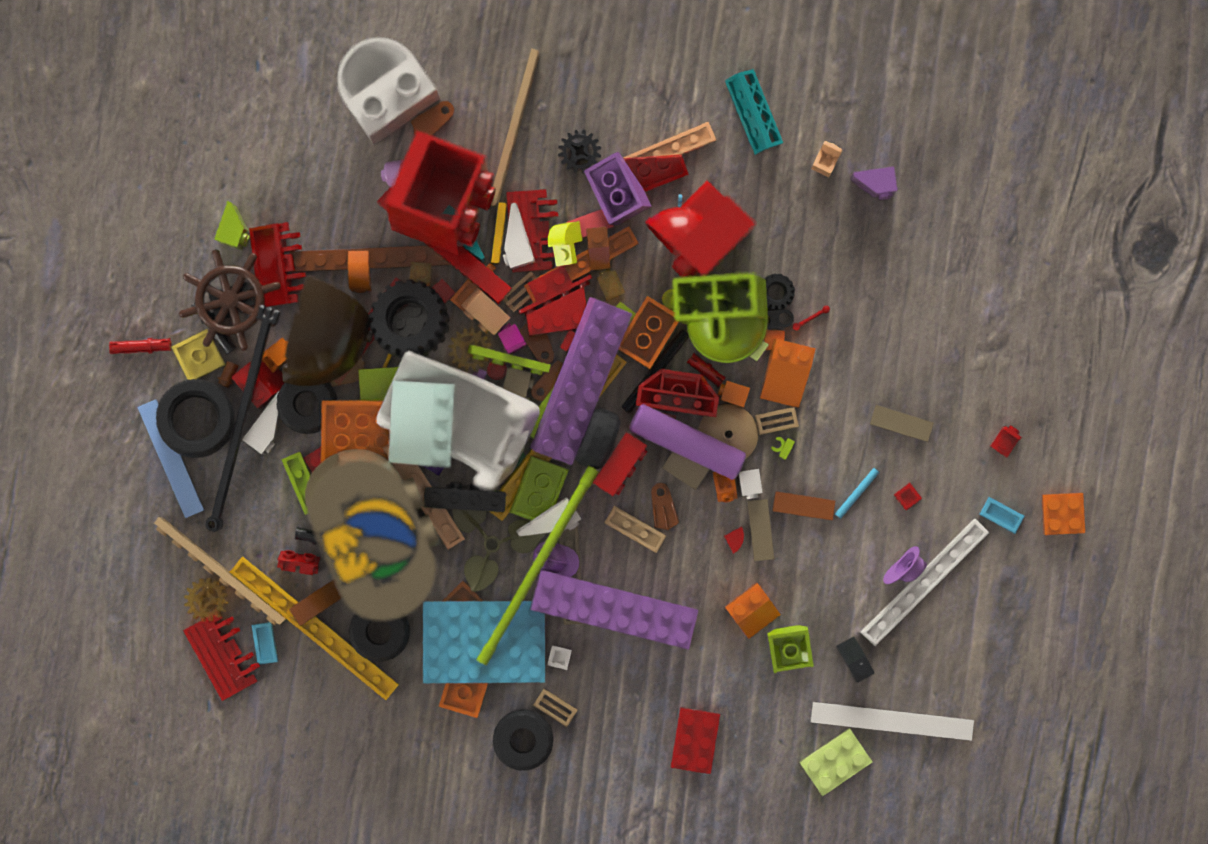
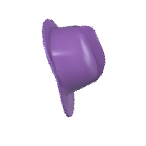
[533,541,580,577]
[883,546,927,584]

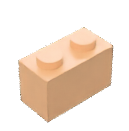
[462,287,510,335]

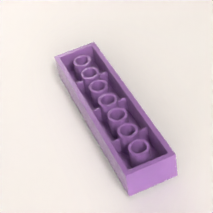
[530,297,632,465]
[530,570,698,649]

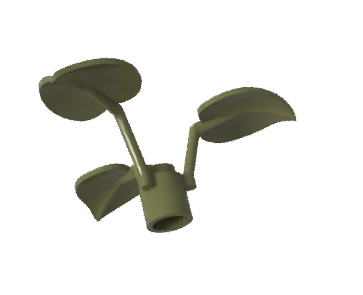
[453,509,545,592]

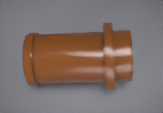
[217,361,239,388]

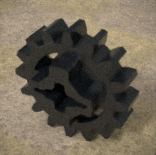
[558,130,601,174]

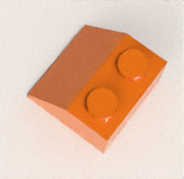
[724,582,781,639]

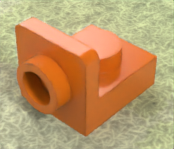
[712,472,738,503]

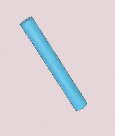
[835,468,880,519]

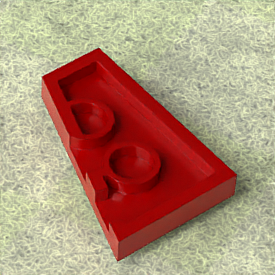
[623,154,689,192]

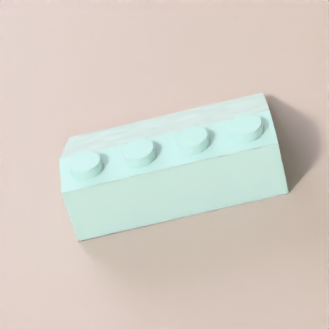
[389,381,454,467]

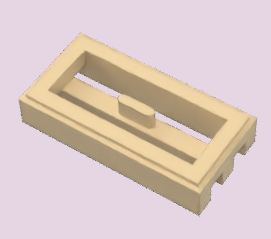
[503,271,537,313]
[755,407,799,435]
[533,688,578,727]

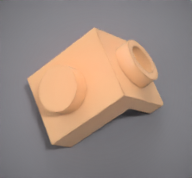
[811,141,842,178]

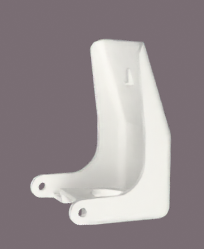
[376,351,540,490]

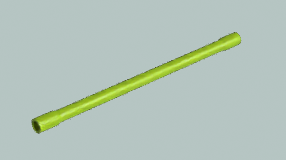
[476,466,599,666]

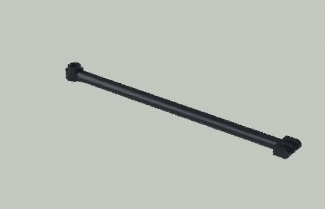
[205,305,281,532]

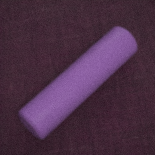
[629,404,746,480]

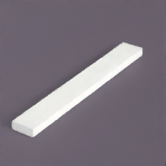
[861,518,989,646]
[810,702,974,741]

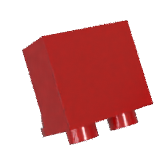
[644,180,756,278]

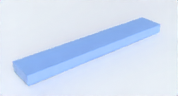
[137,399,204,518]

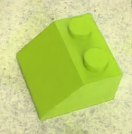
[214,201,250,250]

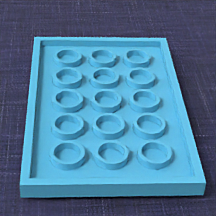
[423,601,545,683]

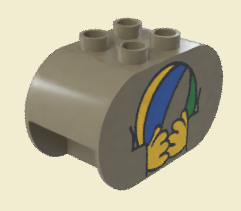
[305,449,440,620]

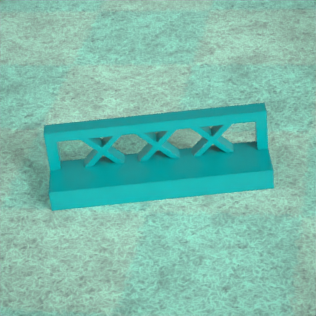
[725,69,783,154]

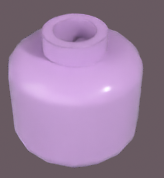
[381,160,404,187]

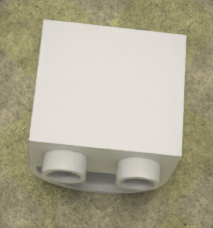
[338,38,440,145]

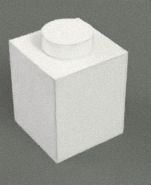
[738,469,763,499]

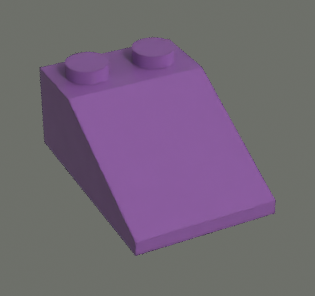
[584,152,652,225]

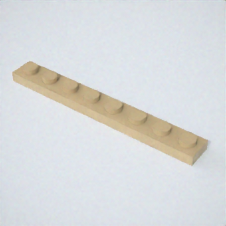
[154,517,286,625]

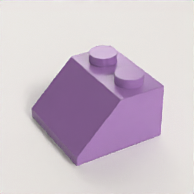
[850,166,898,200]

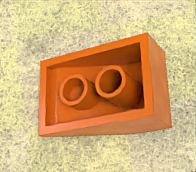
[760,339,816,408]

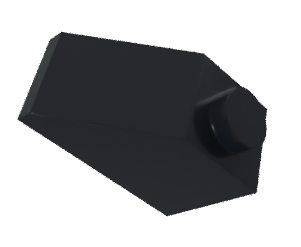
[836,637,875,683]

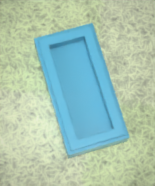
[979,497,1025,534]
[251,622,278,665]

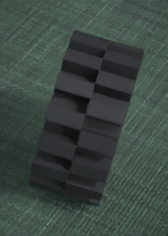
[764,273,795,310]

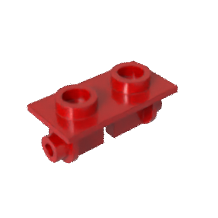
[277,550,321,576]

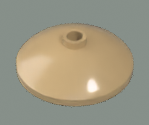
[698,404,758,459]

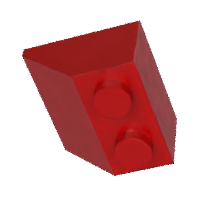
[231,361,285,409]

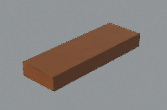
[772,491,836,521]

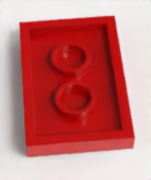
[671,707,720,774]

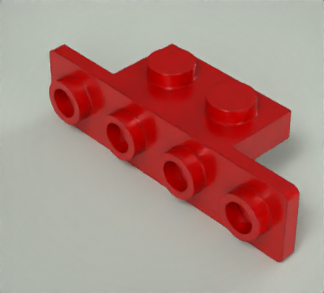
[518,265,592,316]

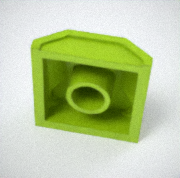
[767,625,814,673]

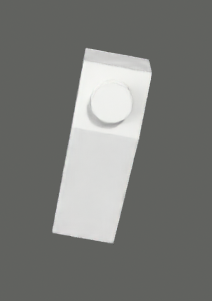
[503,203,535,270]
[242,391,280,455]
[516,497,581,536]

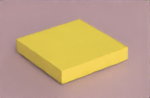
[172,329,226,380]

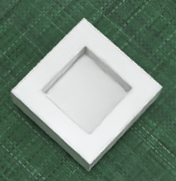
[547,645,572,670]

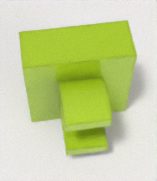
[771,437,795,460]

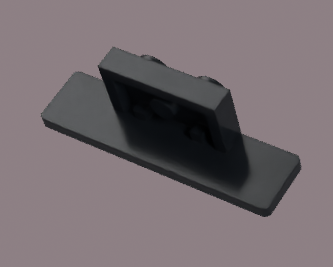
[424,481,506,512]

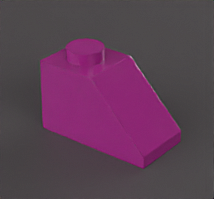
[497,323,527,355]

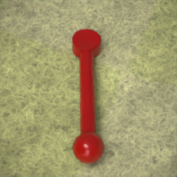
[792,306,830,331]

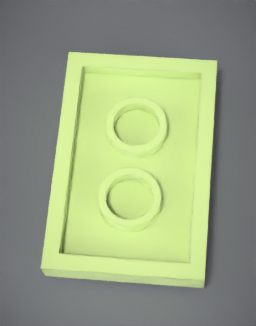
[800,728,872,796]

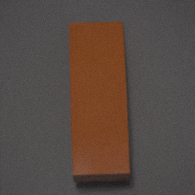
[289,579,342,626]

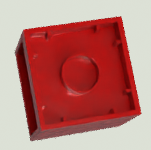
[385,131,496,256]

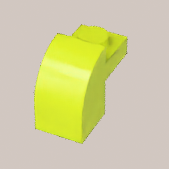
[548,221,583,266]

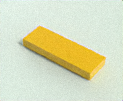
[491,202,507,265]

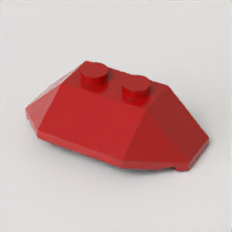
[636,369,719,417]

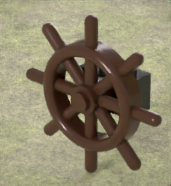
[179,249,281,351]

